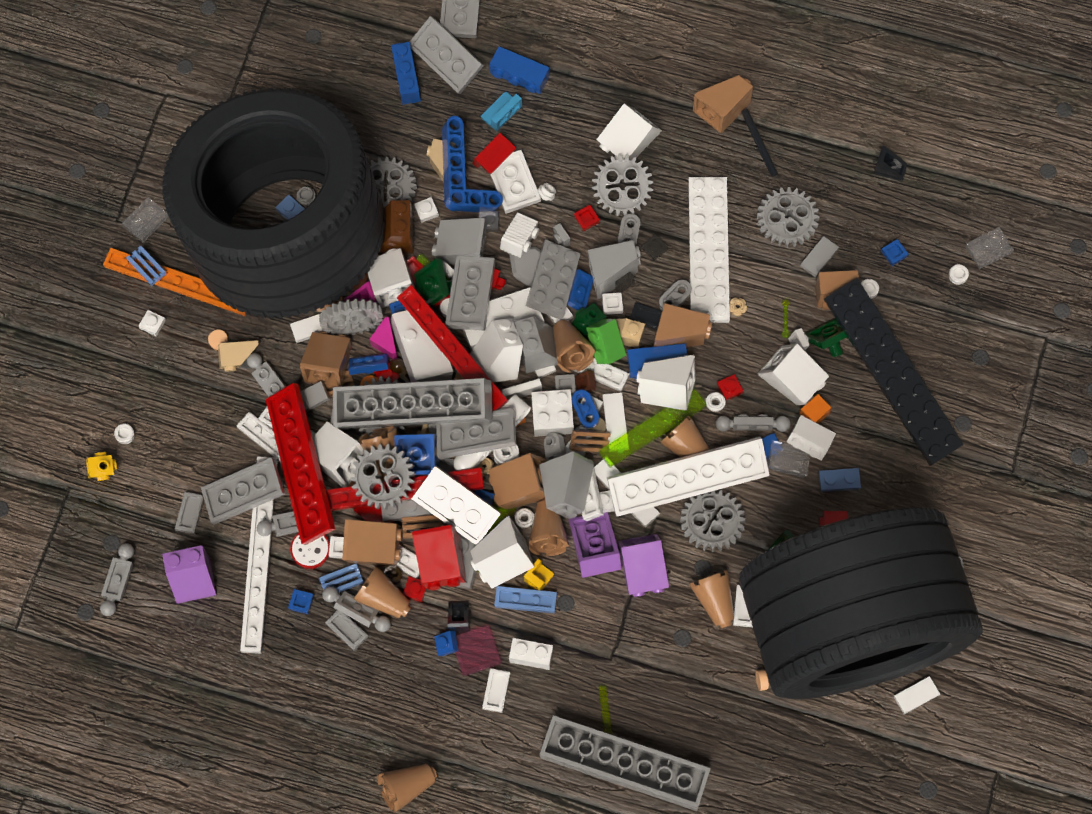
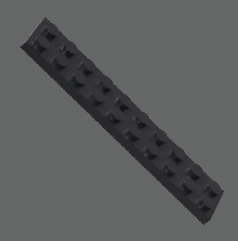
[824,278,964,466]

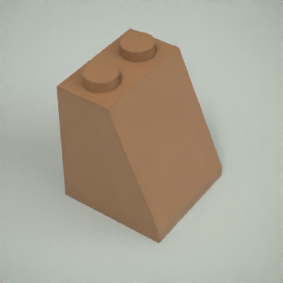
[693,75,753,134]
[654,304,713,347]
[300,332,352,387]
[488,453,547,509]
[342,520,403,566]

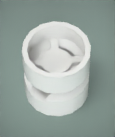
[493,444,519,466]

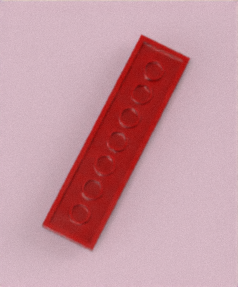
[265,383,335,545]

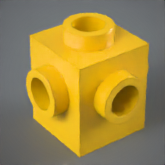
[86,452,117,481]

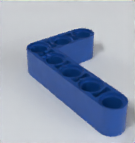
[442,116,503,212]

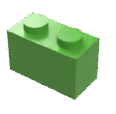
[586,319,626,364]

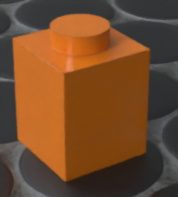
[799,394,831,424]

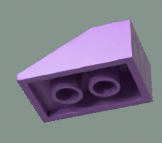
[569,512,621,578]

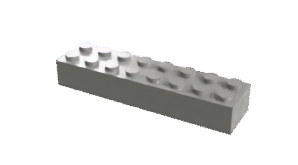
[333,378,492,429]
[540,715,711,811]

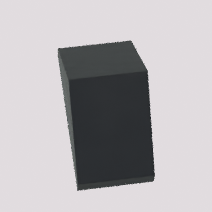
[874,146,907,181]
[448,601,469,633]

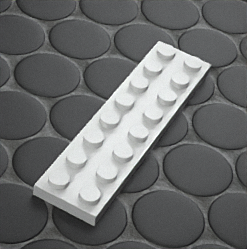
[688,177,730,323]
[607,437,770,516]

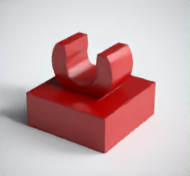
[491,268,506,290]

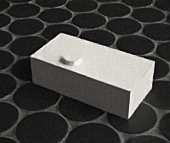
[463,287,544,351]
[391,310,453,383]

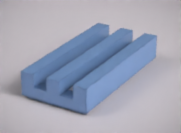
[126,246,166,286]
[319,563,364,593]

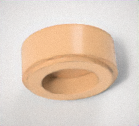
[208,330,228,350]
[755,669,769,691]

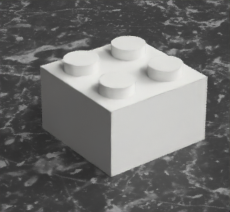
[531,389,574,437]

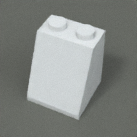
[597,104,662,160]
[368,248,415,308]
[470,318,523,382]
[757,344,829,405]
[637,355,696,411]
[312,422,368,488]
[470,516,534,588]

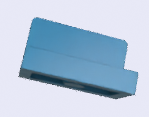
[481,92,522,132]

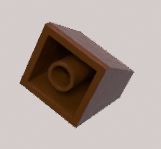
[378,200,414,254]

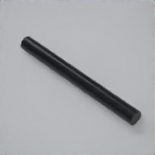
[741,109,778,177]

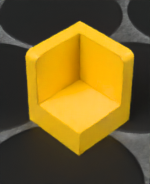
[524,558,554,591]

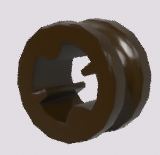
[384,565,402,585]

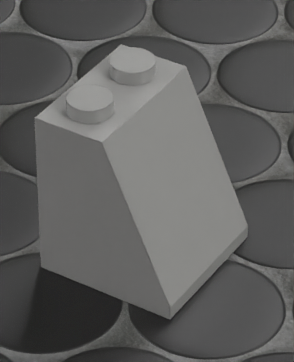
[432,218,487,265]
[588,240,641,299]
[514,316,558,373]
[539,451,594,519]

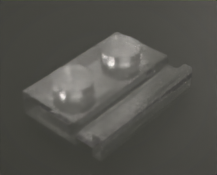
[122,197,168,243]
[965,227,1014,269]
[768,440,809,478]

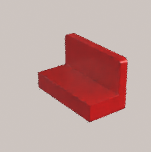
[472,133,516,174]

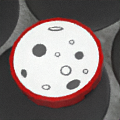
[290,533,330,569]

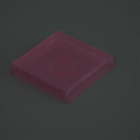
[455,625,502,677]

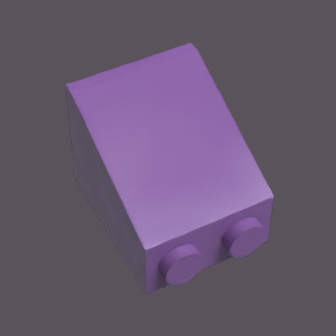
[617,534,669,597]
[162,545,217,604]

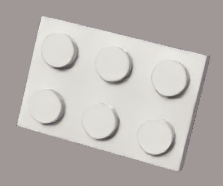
[490,150,541,214]

